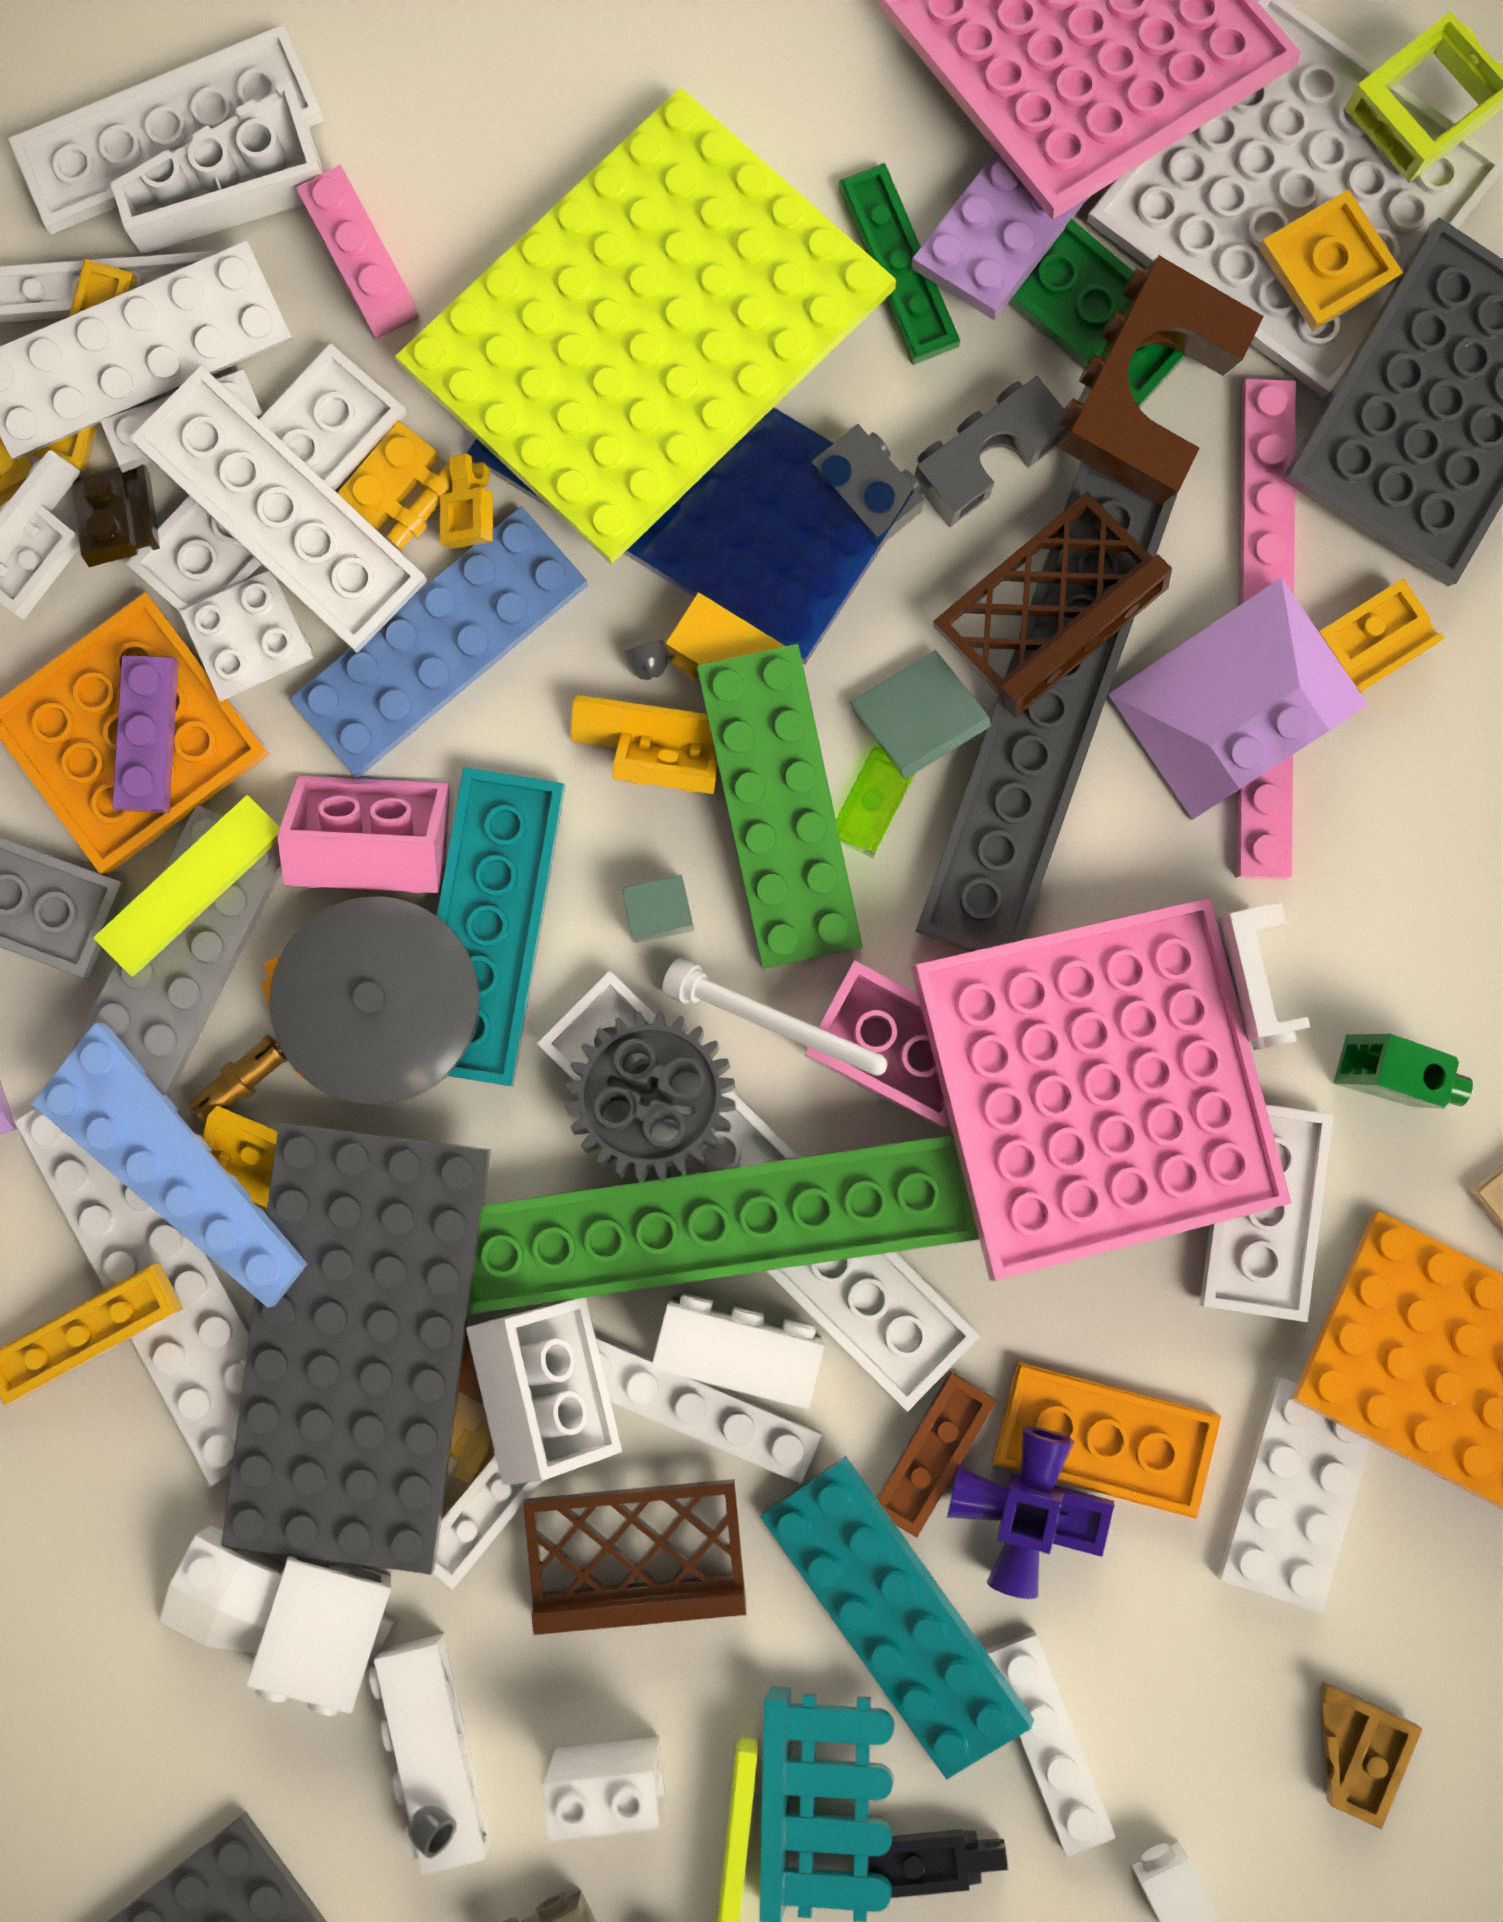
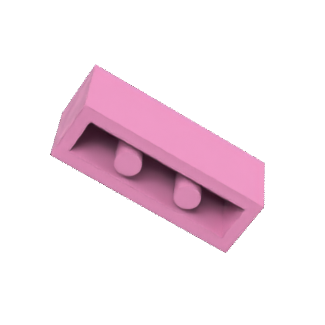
[296,164,419,340]

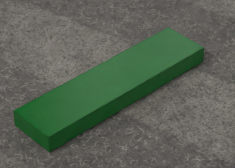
[839,163,961,365]

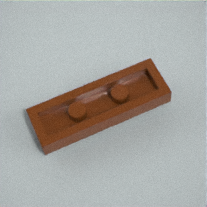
[876,1371,997,1538]

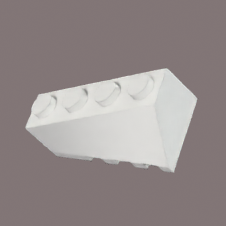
[110,77,324,255]

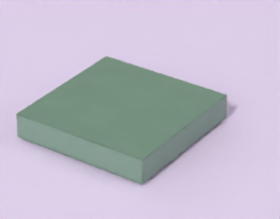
[850,649,991,780]

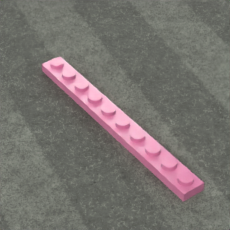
[1236,379,1296,880]

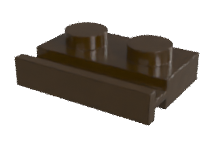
[73,464,160,567]

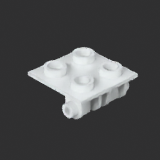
[179,570,314,702]

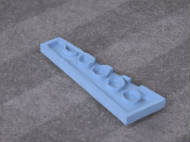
[31,1022,308,1308]

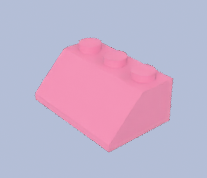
[277,775,450,894]

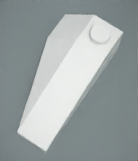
[159,1525,395,1672]

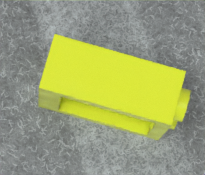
[1344,11,1503,183]

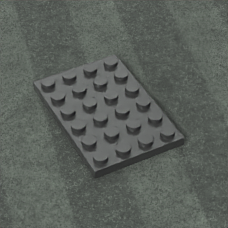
[1281,217,1503,587]

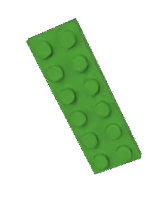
[696,644,863,969]

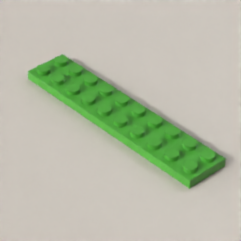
[469,1134,979,1314]

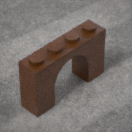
[1055,255,1264,506]

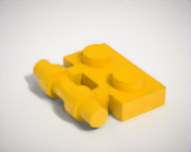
[337,420,452,551]

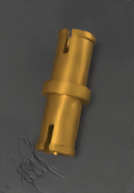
[187,1035,288,1125]

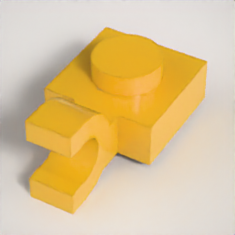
[440,453,493,549]

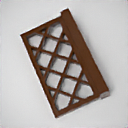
[933,492,1172,718]
[523,1479,746,1635]

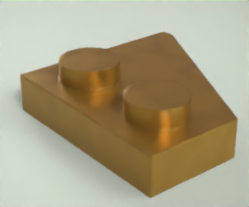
[1319,1681,1423,1829]

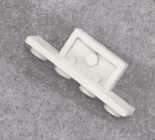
[0,450,80,619]

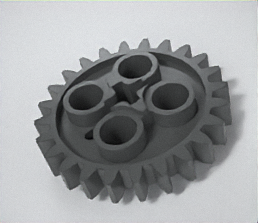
[565,1011,736,1183]

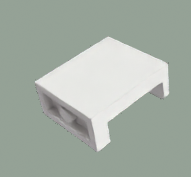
[1217,902,1310,1050]
[247,1555,391,1716]
[543,1736,665,1841]

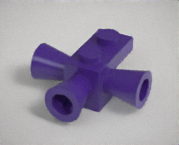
[947,1426,1115,1599]

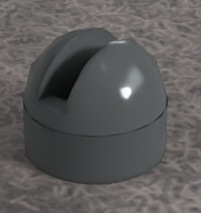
[624,640,668,681]
[408,1806,457,1858]

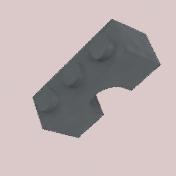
[914,375,1064,527]

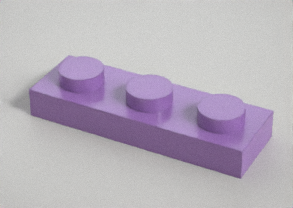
[112,656,179,813]

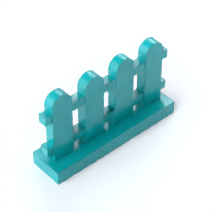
[759,1687,895,1922]

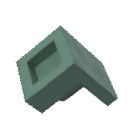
[622,875,694,943]

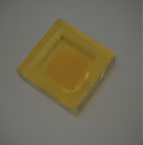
[450,1421,493,1484]

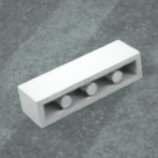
[369,1633,491,1875]

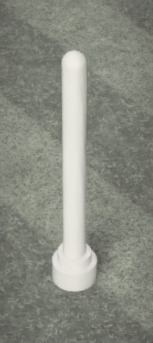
[663,958,887,1075]

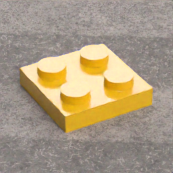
[1259,189,1403,331]

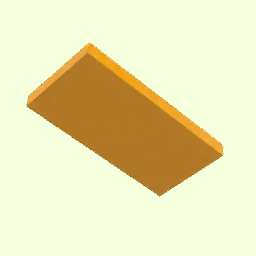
[991,1361,1221,1519]

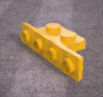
[571,695,719,794]
[202,1106,278,1214]

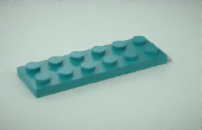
[437,767,566,1087]
[760,1456,1034,1780]

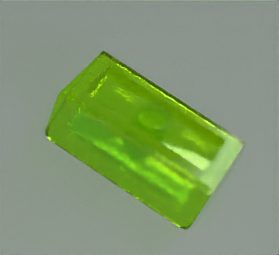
[836,746,917,858]

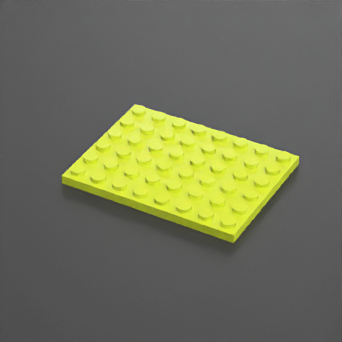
[395,87,896,565]

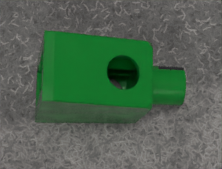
[1333,1034,1473,1109]

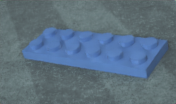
[289,506,588,778]

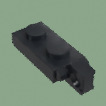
[868,1829,1008,1898]

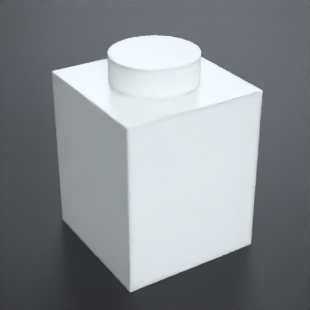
[1132,1842,1219,1922]

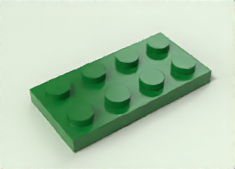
[1008,219,1187,408]

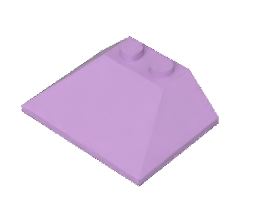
[1108,577,1368,820]

